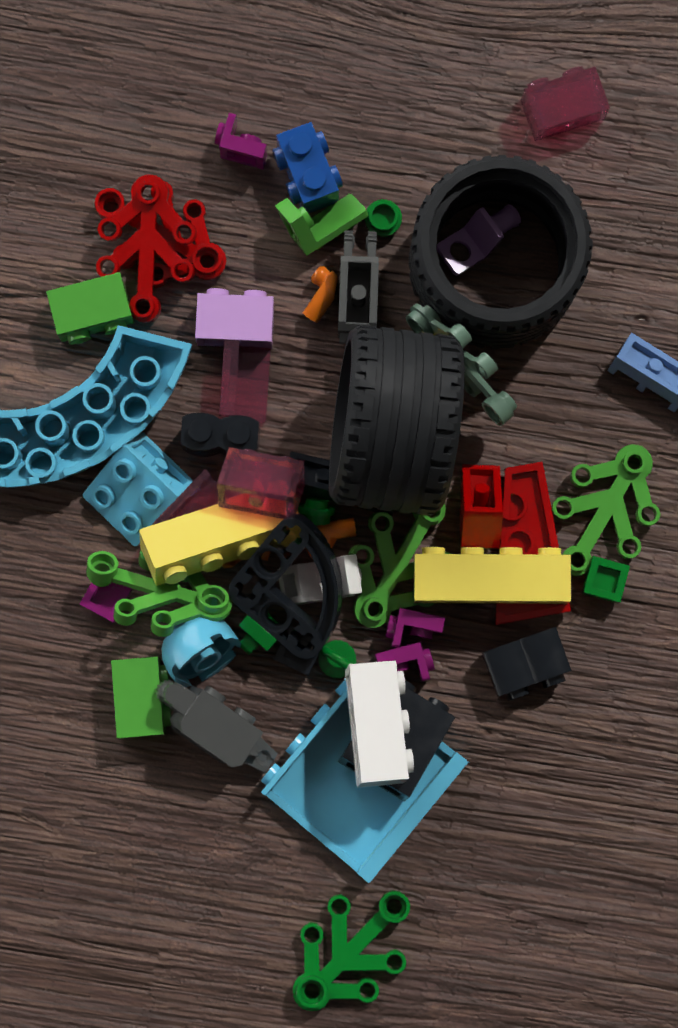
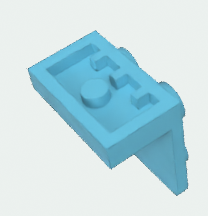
[83,432,197,546]

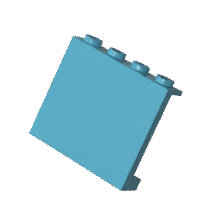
[261,678,468,883]

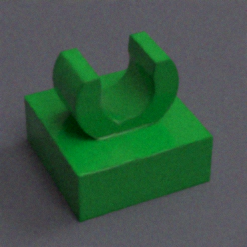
[239,613,287,655]

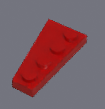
[495,461,571,626]

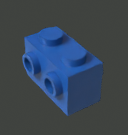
[272,122,343,214]

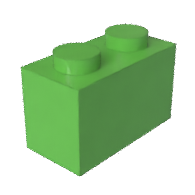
[46,272,135,345]
[111,656,172,739]

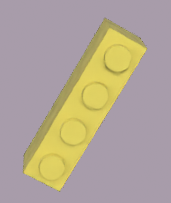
[139,482,301,586]
[414,547,571,604]

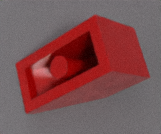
[460,464,503,549]

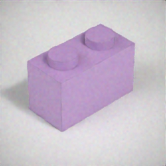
[195,288,274,349]

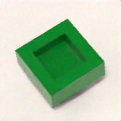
[581,556,630,604]

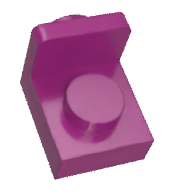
[215,113,267,170]
[385,608,445,648]
[374,642,435,682]

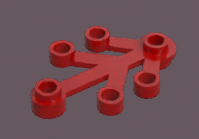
[96,174,197,323]
[95,181,226,288]

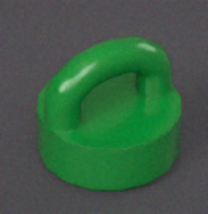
[318,640,356,678]

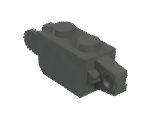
[338,230,379,344]
[155,680,278,773]

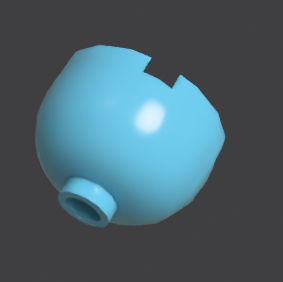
[161,617,241,687]

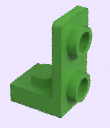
[275,194,368,256]

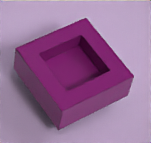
[80,582,133,623]

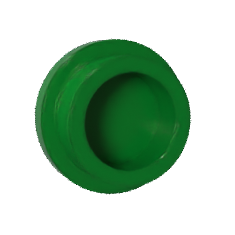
[365,199,402,237]
[297,497,335,525]

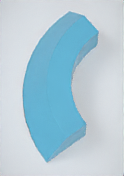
[0,325,192,488]

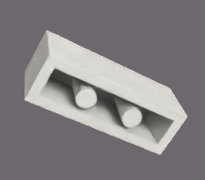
[345,660,414,788]

